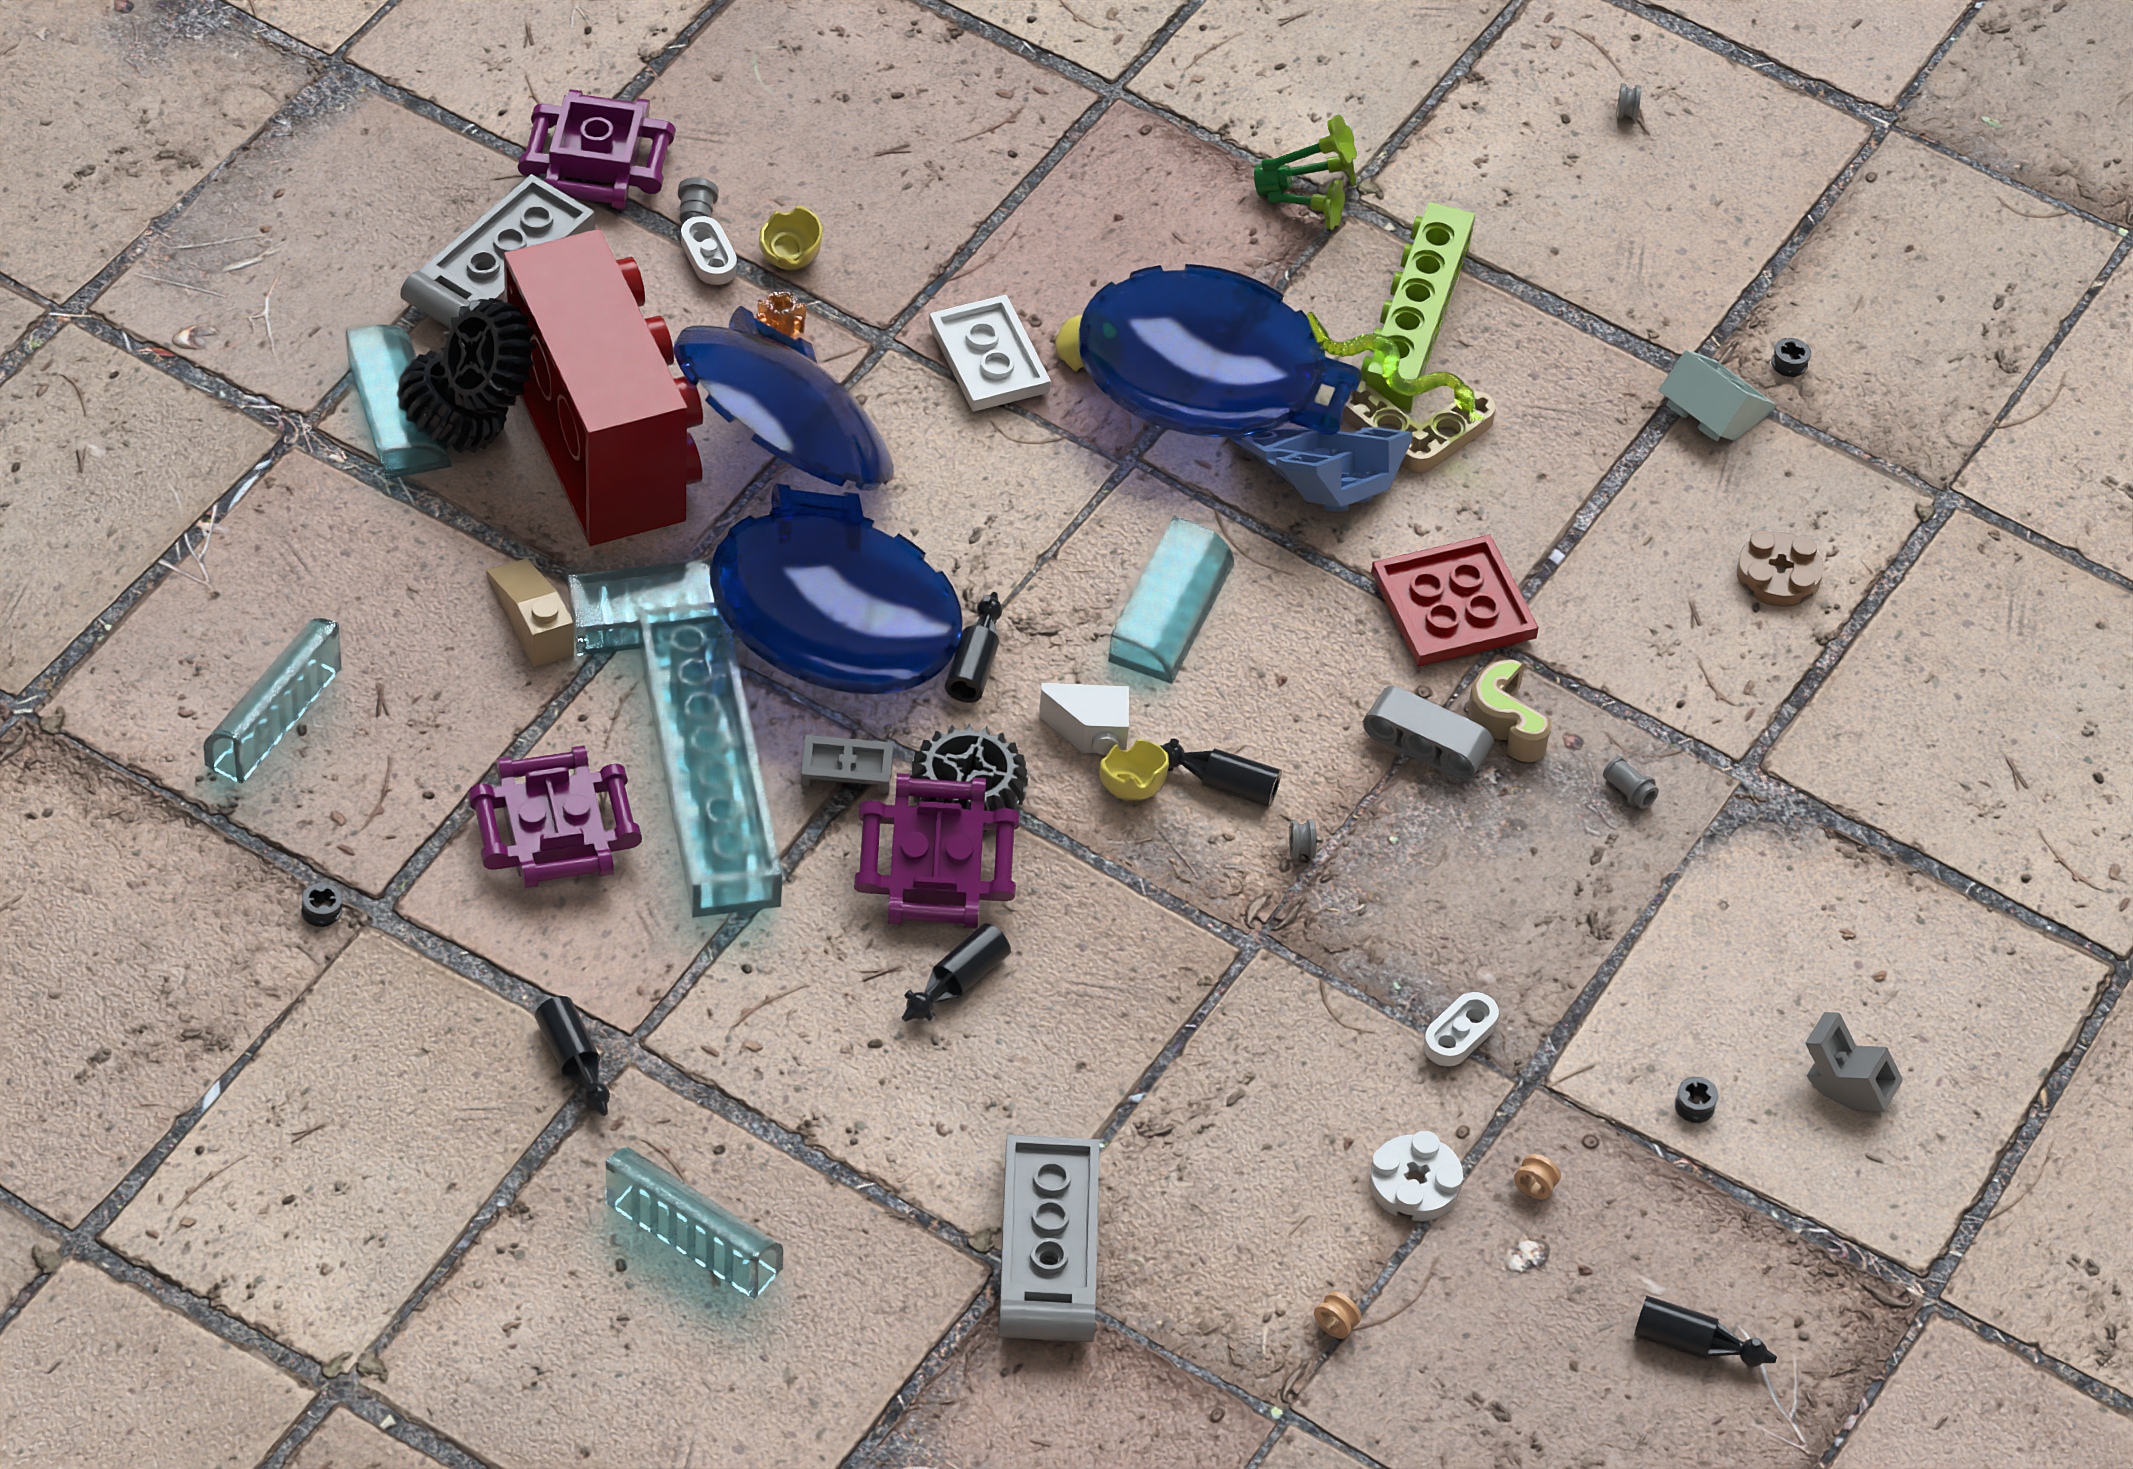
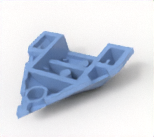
[1227,427,1412,511]

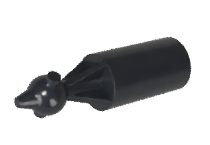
[945,592,1002,703]
[1160,738,1282,807]
[902,923,1011,1022]
[534,996,610,1116]
[1634,1295,1777,1367]

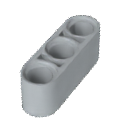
[1362,686,1494,780]

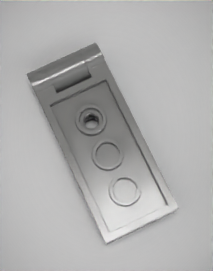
[400,174,595,329]
[998,1134,1100,1342]

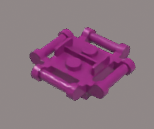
[518,89,676,209]
[467,745,642,889]
[854,773,1020,929]

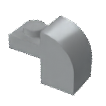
[1805,1012,1903,1112]

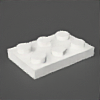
[929,295,1051,412]

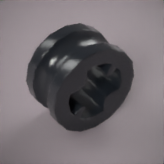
[1771,338,1811,377]
[301,882,343,927]
[1675,1077,1718,1123]

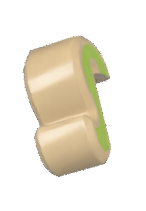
[1468,659,1551,762]

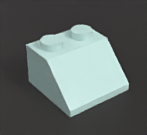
[1658,350,1777,441]

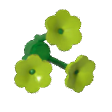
[1254,115,1357,230]

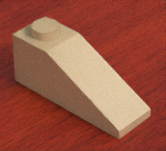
[486,558,574,668]

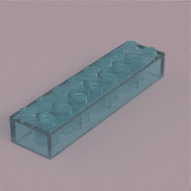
[638,600,782,918]

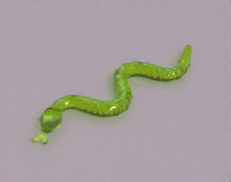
[1307,312,1484,423]

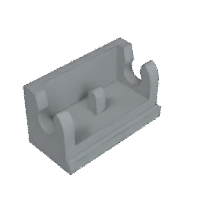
[801,735,893,793]

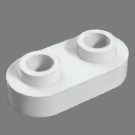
[681,216,737,285]
[1423,992,1499,1066]

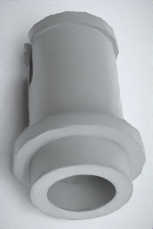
[1603,756,1659,809]

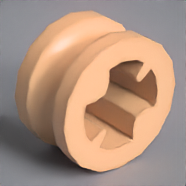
[1514,1154,1561,1200]
[1313,1291,1362,1339]

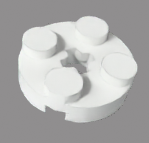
[1370,1131,1463,1221]

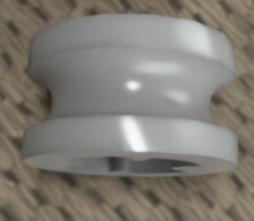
[1617,83,1641,121]
[1289,819,1317,859]

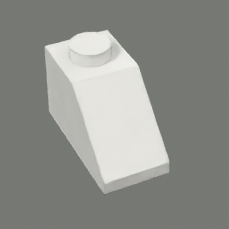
[1039,683,1129,755]

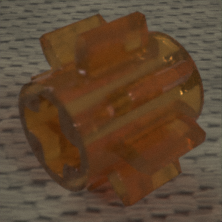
[756,291,806,342]

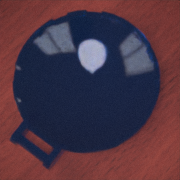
[1078,264,1362,437]
[673,306,894,491]
[710,483,963,694]

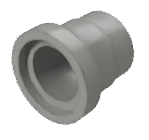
[678,177,719,224]

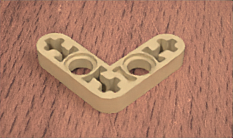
[1340,384,1496,473]

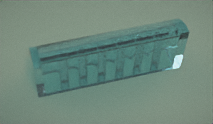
[346,324,452,480]
[1108,516,1234,684]
[568,556,750,656]
[203,618,342,784]
[606,1147,784,1299]

